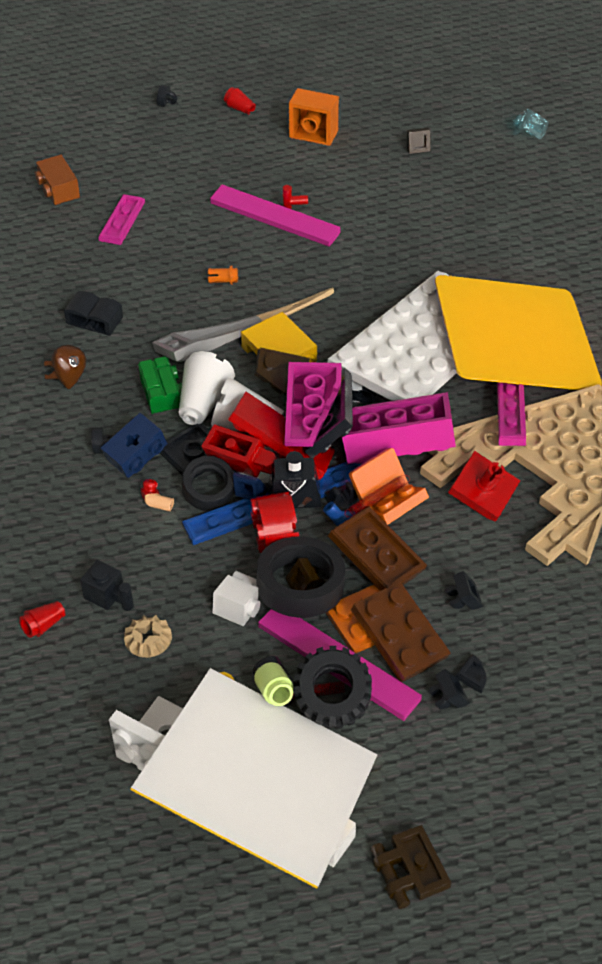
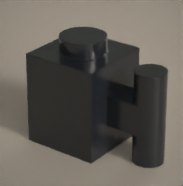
[80,560,134,611]

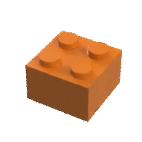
[289,88,339,146]

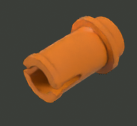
[208,266,238,285]

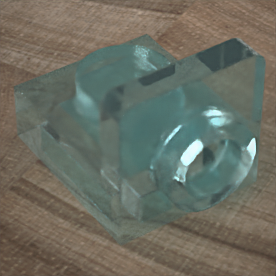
[512,108,549,140]

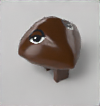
[44,345,86,389]

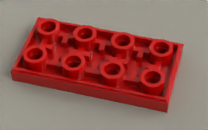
[228,391,335,480]

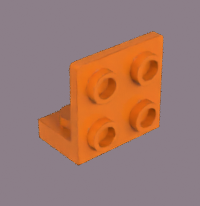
[349,448,429,525]

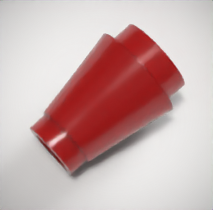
[224,87,256,115]
[19,601,66,638]

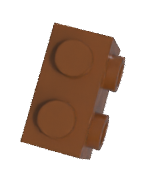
[35,155,80,205]

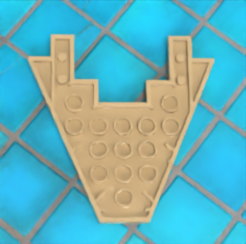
[420,384,602,566]

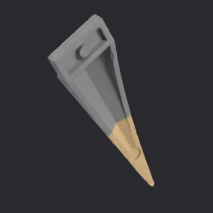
[152,288,334,362]

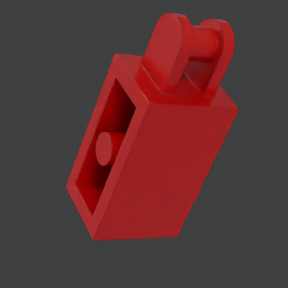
[201,424,277,478]

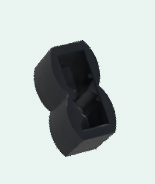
[64,291,123,336]

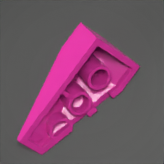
[285,362,342,447]

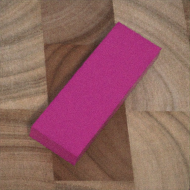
[99,194,145,245]

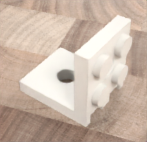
[109,696,183,771]

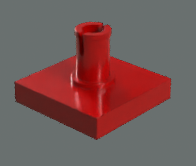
[448,451,521,522]

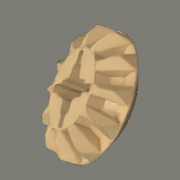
[124,615,172,658]

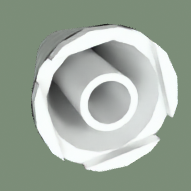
[179,351,235,425]
[211,378,284,432]

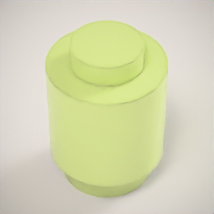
[254,662,294,706]

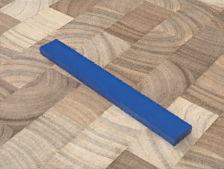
[182,462,364,545]

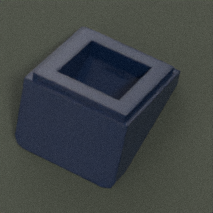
[233,472,268,500]

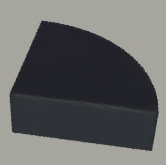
[456,654,486,694]

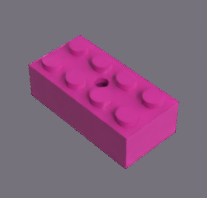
[342,392,456,464]

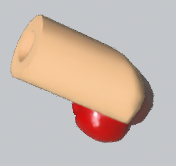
[141,479,174,512]

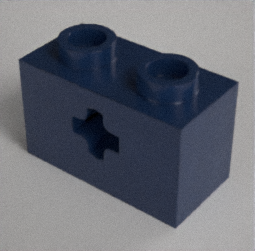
[101,413,168,478]

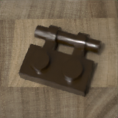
[370,825,451,909]

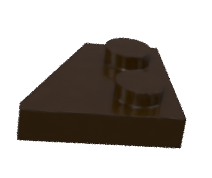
[254,347,310,396]

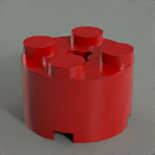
[250,491,299,553]

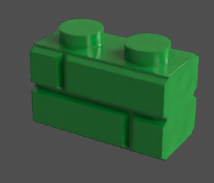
[138,356,182,414]

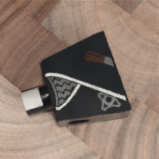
[268,451,321,508]

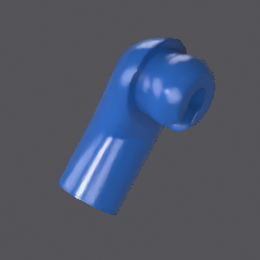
[323,502,357,526]

